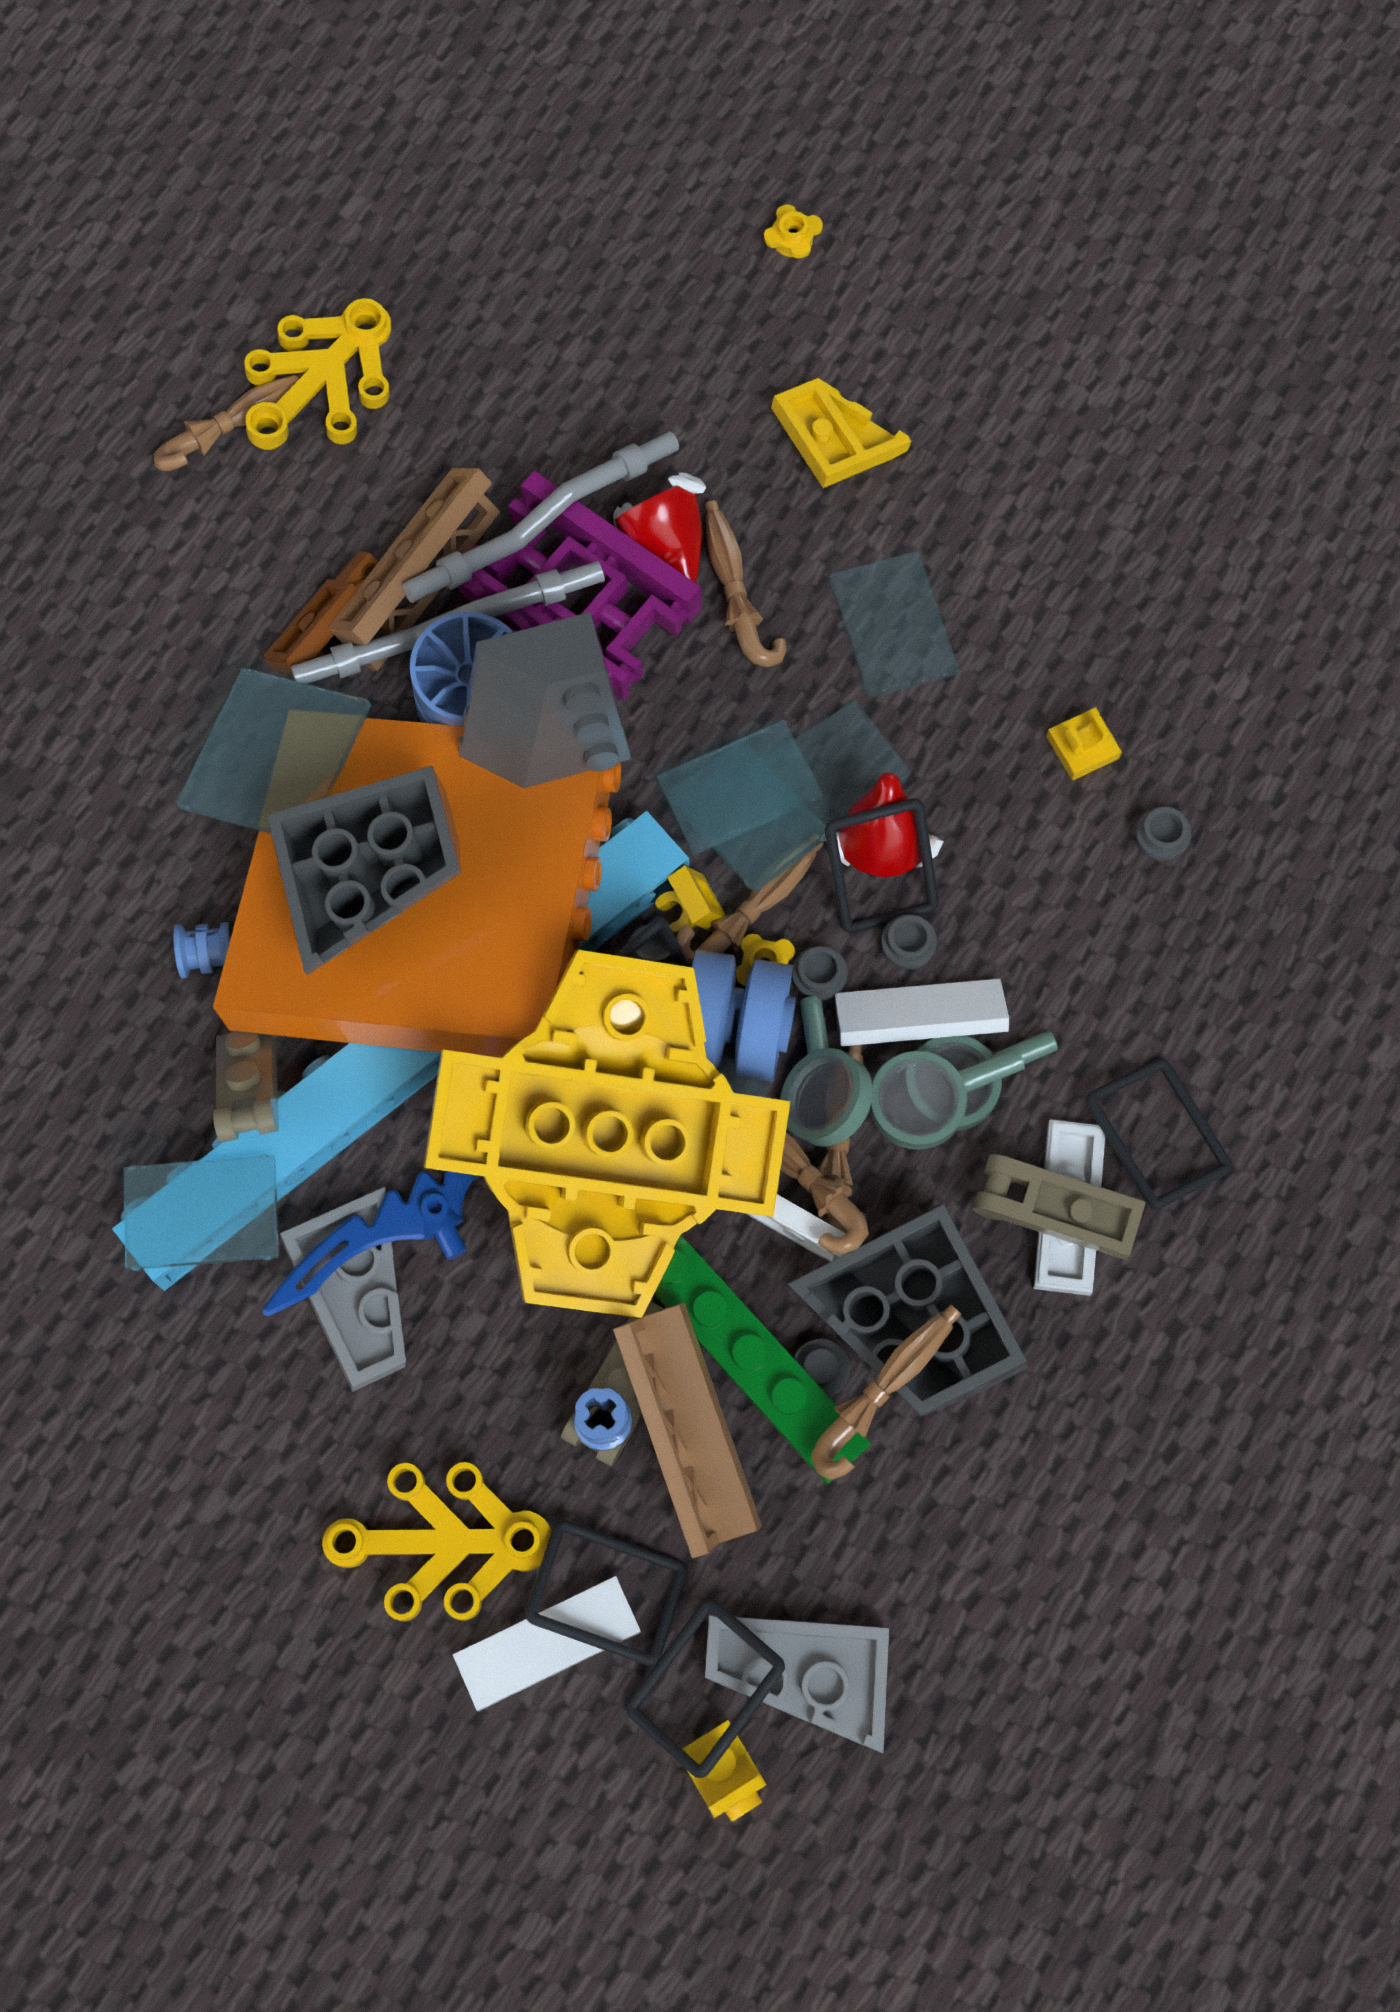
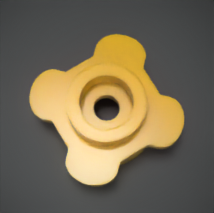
[764,205,823,258]
[736,934,795,987]

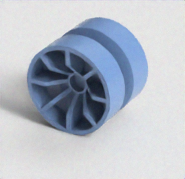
[410,612,513,726]
[692,949,796,1082]

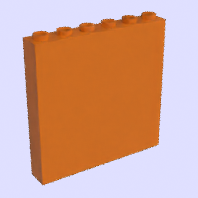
[213,712,622,1058]

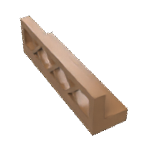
[327,468,500,671]
[613,1302,762,1559]

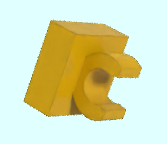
[1046,707,1122,781]
[655,866,726,935]

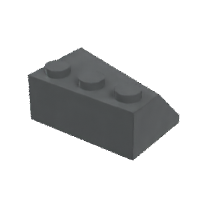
[458,612,632,788]
[267,766,461,975]
[788,1204,1028,1416]

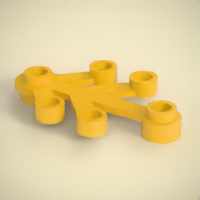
[244,298,391,450]
[322,1462,552,1621]

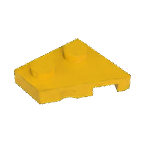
[771,378,911,488]

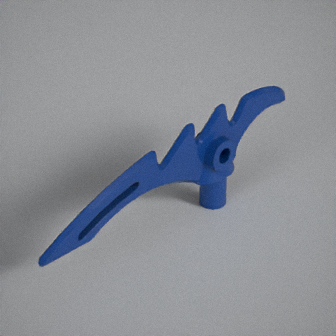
[262,1171,478,1316]

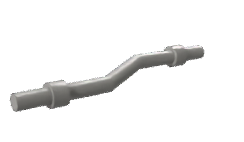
[402,431,679,603]
[291,561,605,687]

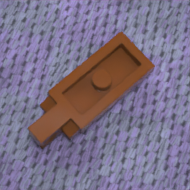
[263,551,378,676]

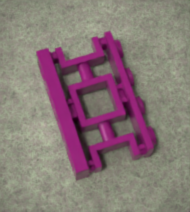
[458,471,702,701]

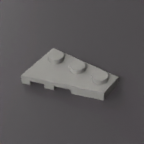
[280,1187,406,1392]
[705,1615,889,1753]

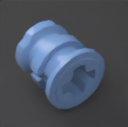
[173,922,233,979]
[574,1388,633,1451]

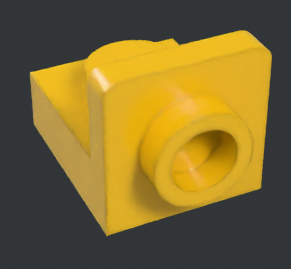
[683,1720,767,1822]

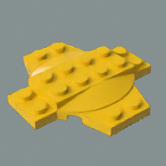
[424,950,791,1318]

